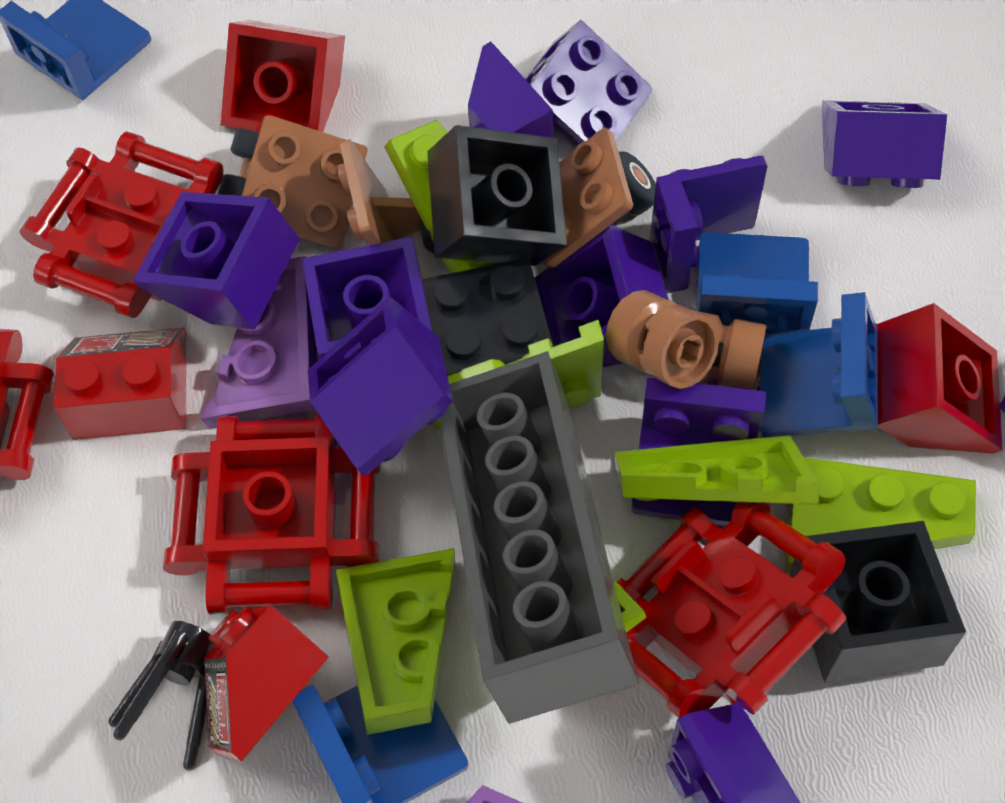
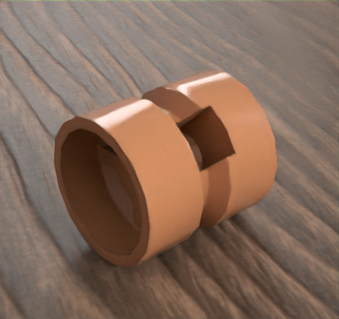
[606,290,719,389]
[696,311,766,390]

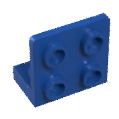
[0,0,152,101]
[697,232,818,334]
[760,292,878,438]
[293,684,469,803]

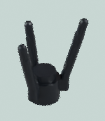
[108,621,215,771]

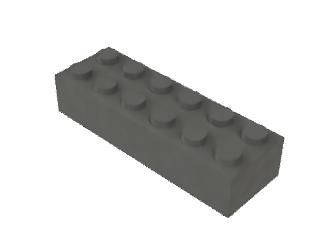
[441,351,639,724]

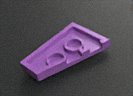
[201,256,315,429]

